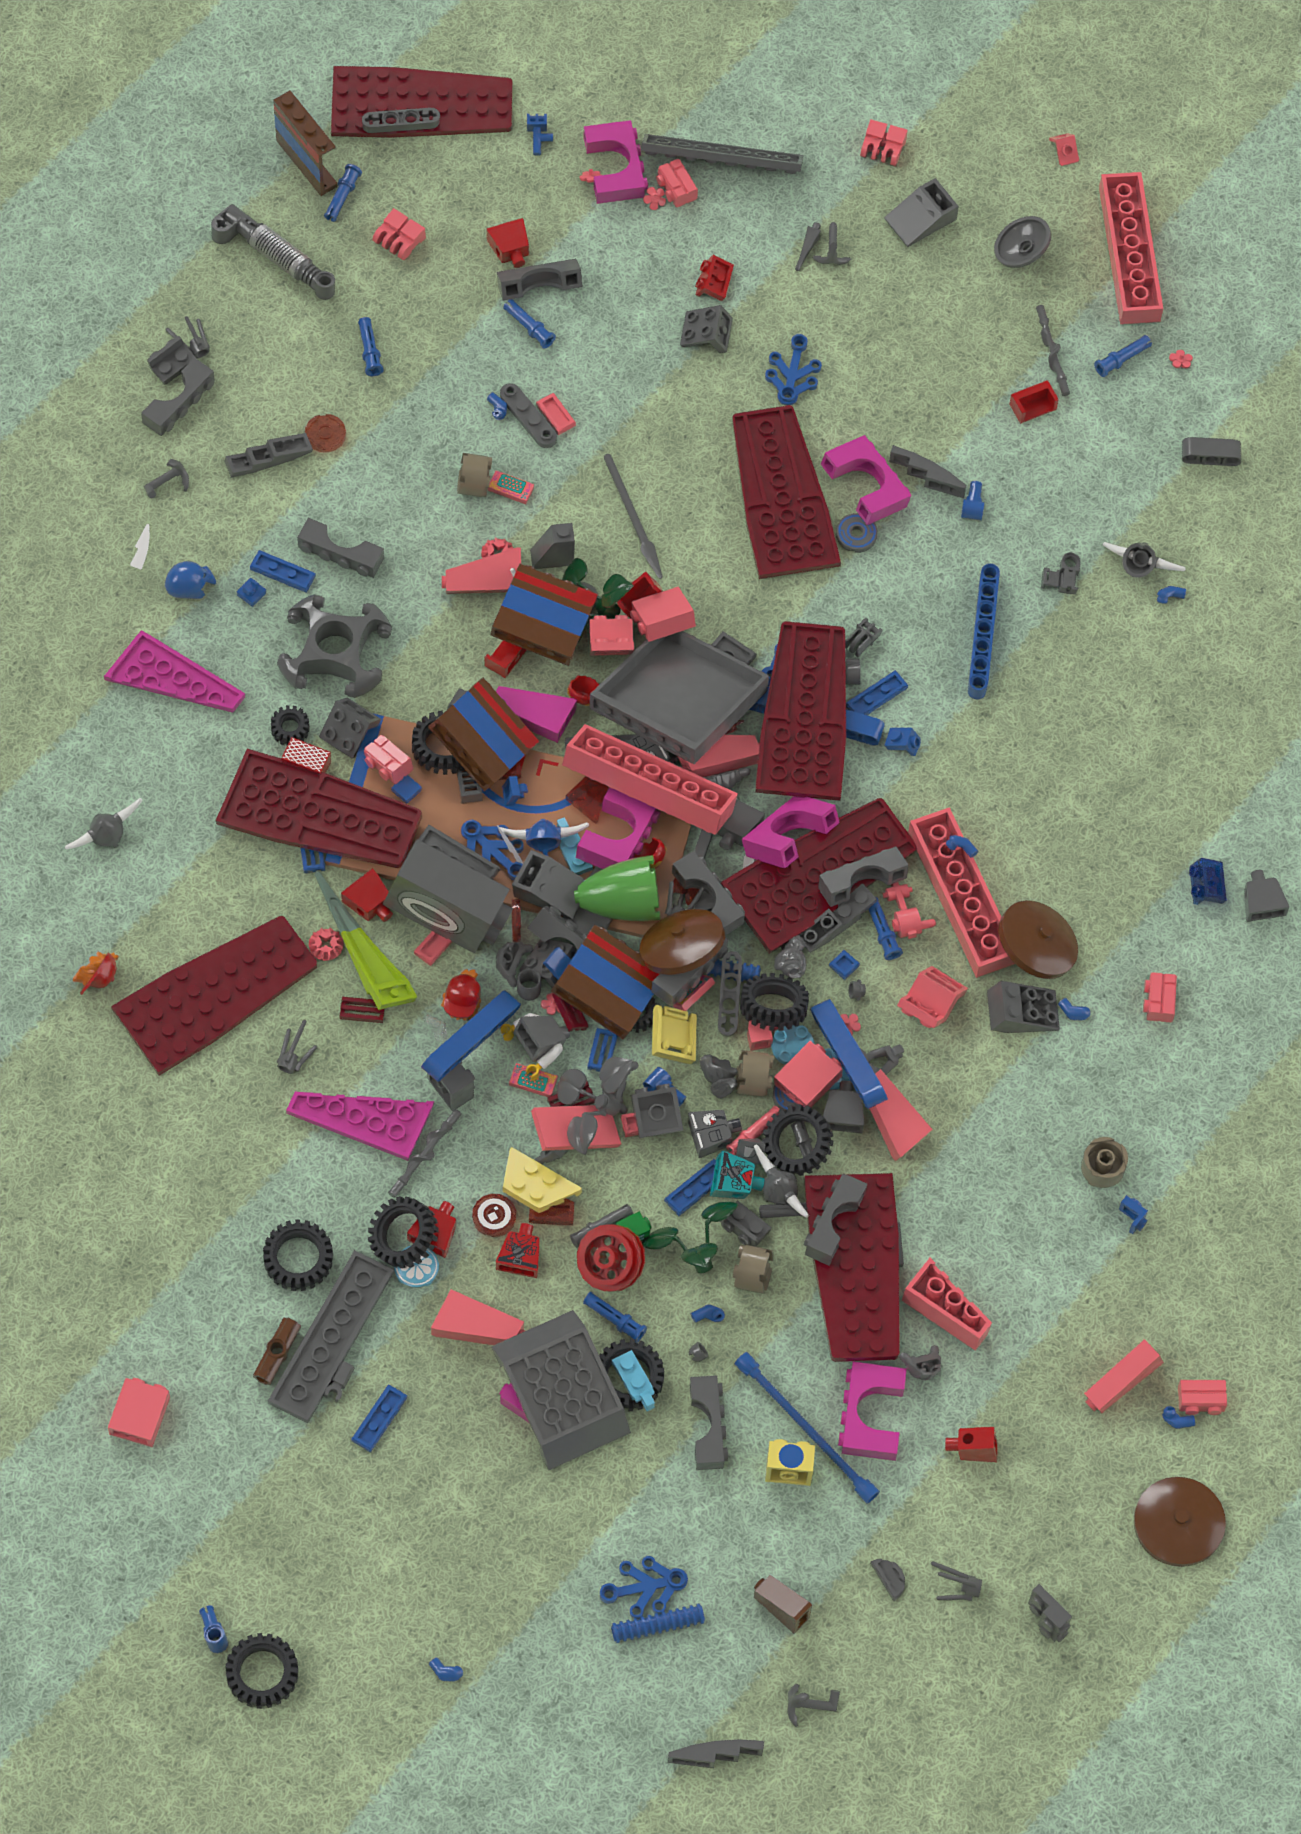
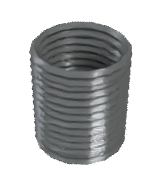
[517,968,541,1001]

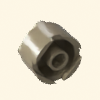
[457,453,492,497]
[735,1050,773,1097]
[1081,1137,1128,1188]
[733,1245,774,1294]

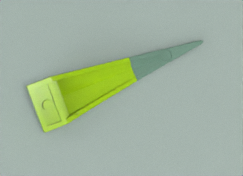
[315,870,417,1010]

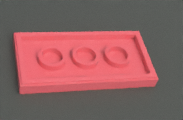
[531,1105,621,1151]

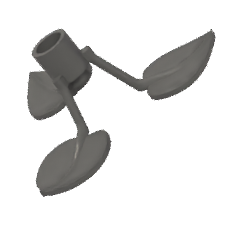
[557,1057,634,1155]

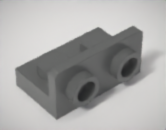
[147,336,196,385]
[720,1200,772,1247]

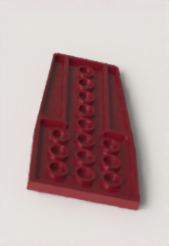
[331,66,513,138]
[732,405,841,579]
[755,621,846,801]
[215,748,422,868]
[720,798,917,954]
[111,916,317,1076]
[804,1173,900,1362]

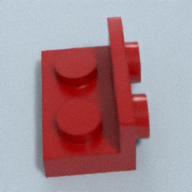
[695,254,734,301]

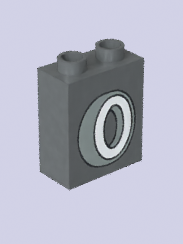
[383,839,513,953]

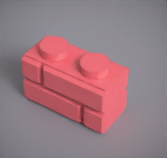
[656,159,698,207]
[364,735,413,784]
[1143,972,1177,1023]
[1178,1380,1227,1415]

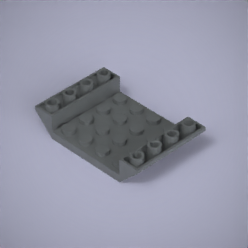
[491,1310,631,1471]

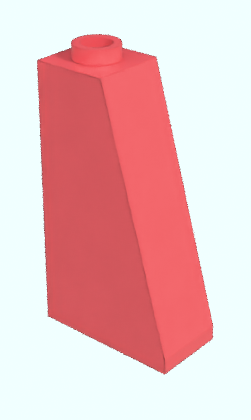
[442,547,521,594]
[678,735,760,777]
[870,1069,933,1161]
[431,1289,525,1345]
[1084,1339,1164,1413]

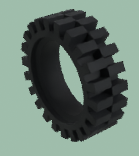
[412,710,465,775]
[740,973,809,1031]
[762,1104,834,1176]
[368,1196,439,1269]
[263,1219,333,1291]
[599,1339,664,1412]
[225,1633,299,1709]

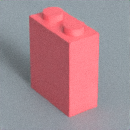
[630,586,696,642]
[774,1041,843,1107]
[108,1378,170,1447]

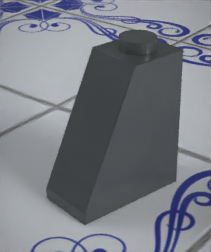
[530,523,575,569]

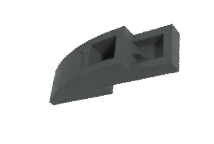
[800,884,877,953]

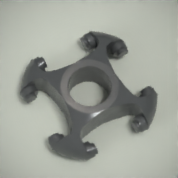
[277,594,392,698]

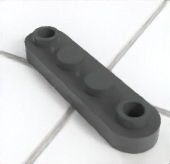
[500,383,557,448]

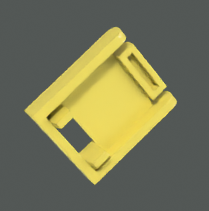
[652,1005,697,1064]

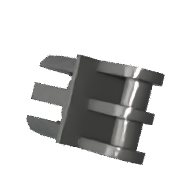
[845,618,883,657]

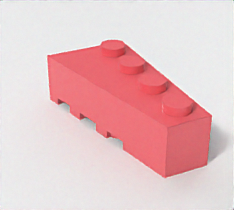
[902,1257,992,1351]

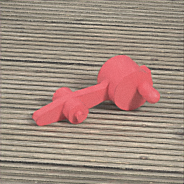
[882,882,936,939]

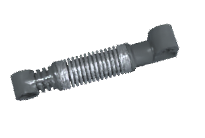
[211,204,335,300]

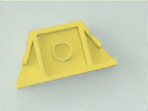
[503,1147,582,1213]

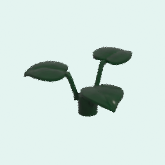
[562,558,634,642]
[642,1202,739,1273]

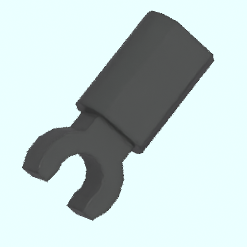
[324,1361,355,1403]

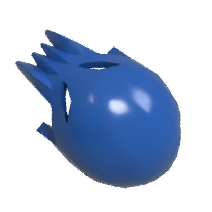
[165,561,216,599]

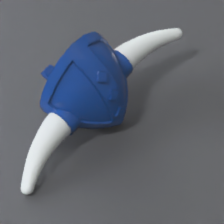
[500,819,589,856]

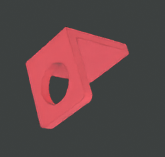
[1049,133,1079,166]

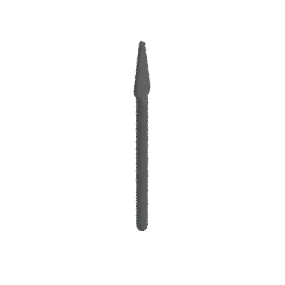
[604,454,663,579]

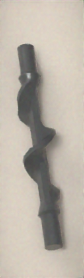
[1036,305,1070,396]
[388,1109,462,1198]

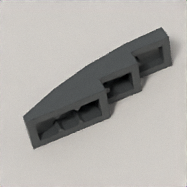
[224,433,313,478]
[889,445,967,499]
[667,1739,764,1768]

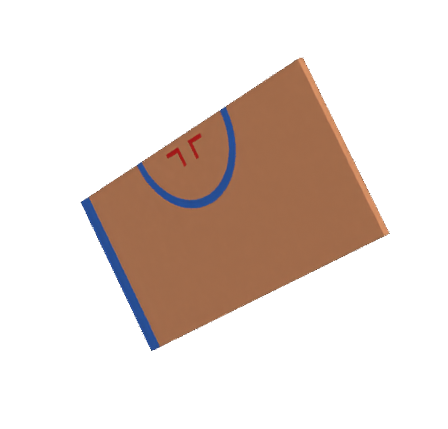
[325,713,692,938]

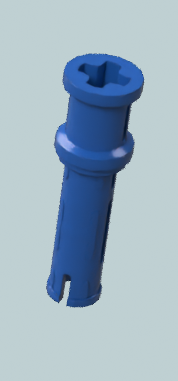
[324,164,362,222]
[503,299,556,349]
[358,317,384,377]
[1094,335,1152,377]
[868,897,903,960]
[583,1292,647,1343]

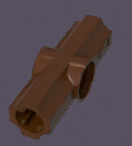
[253,1317,301,1385]

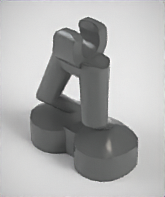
[860,1044,904,1075]

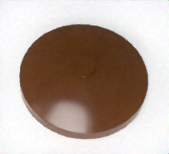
[998,900,1078,979]
[639,909,725,975]
[1134,1477,1226,1567]

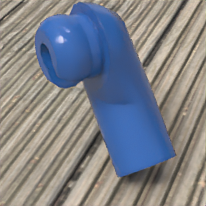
[487,392,507,420]
[1157,586,1186,604]
[946,835,979,858]
[1058,998,1091,1021]
[690,1304,725,1323]
[1162,1406,1195,1429]
[429,1657,463,1682]

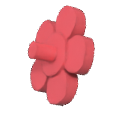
[580,169,601,183]
[643,187,666,210]
[1169,350,1193,369]
[541,993,560,1015]
[840,1014,861,1035]

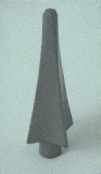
[795,222,821,271]

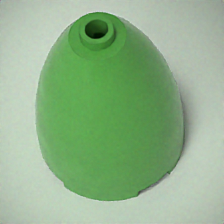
[574,855,661,921]

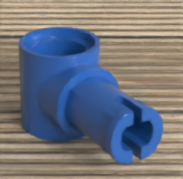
[961,481,984,520]
[643,1067,686,1107]
[199,1605,229,1653]

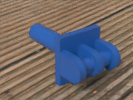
[527,114,553,156]

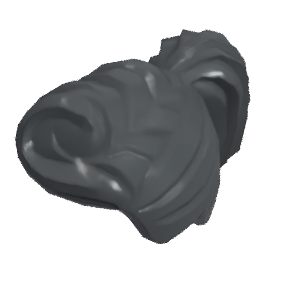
[774,935,807,979]
[699,1054,738,1099]

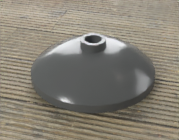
[994,216,1052,268]

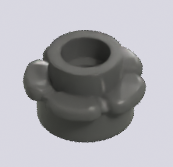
[848,979,866,1001]

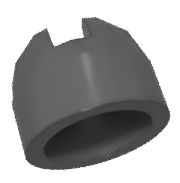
[689,1342,708,1362]

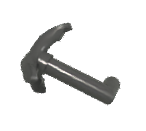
[812,222,851,265]
[144,459,189,498]
[787,1683,840,1727]

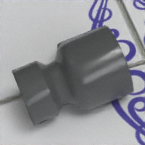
[846,659,860,685]

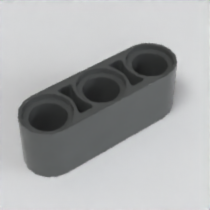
[1182,437,1241,466]

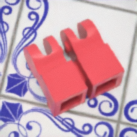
[860,119,908,166]
[372,208,426,260]

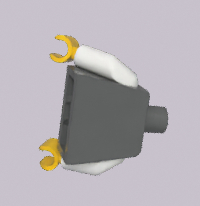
[500,1013,570,1081]

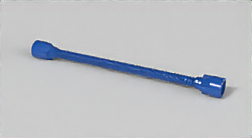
[734,1352,880,1504]

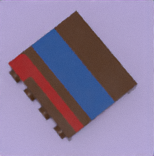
[273,90,338,196]
[490,563,598,666]
[428,677,539,791]
[551,924,659,1040]

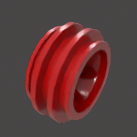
[577,1224,645,1292]

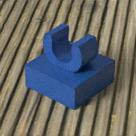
[236,578,266,607]
[502,776,528,806]

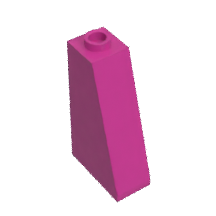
[496,686,577,743]

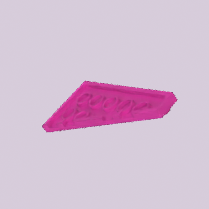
[104,630,245,713]
[286,1091,434,1161]

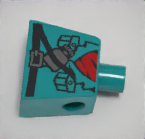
[710,1150,765,1199]

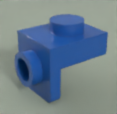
[884,728,921,756]
[1119,1195,1148,1234]

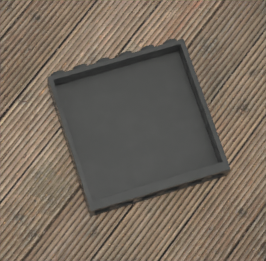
[590,631,769,764]

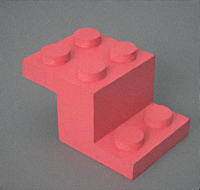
[589,615,634,656]
[897,966,968,1028]

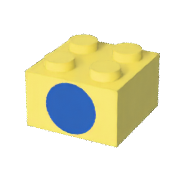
[765,1439,815,1486]

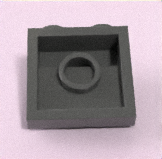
[630,1084,683,1138]
[1028,1584,1072,1642]

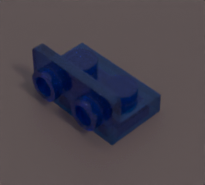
[1189,858,1227,905]

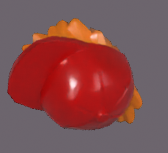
[73,951,119,995]
[441,969,481,1021]

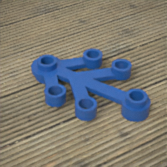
[765,334,822,405]
[461,820,524,881]
[600,1556,688,1619]

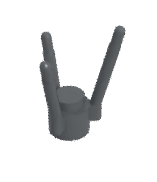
[166,316,210,358]
[664,881,705,916]
[277,1020,317,1074]
[931,1561,982,1601]

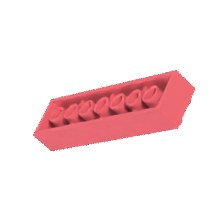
[1099,172,1163,324]
[562,724,738,835]
[908,807,1015,978]

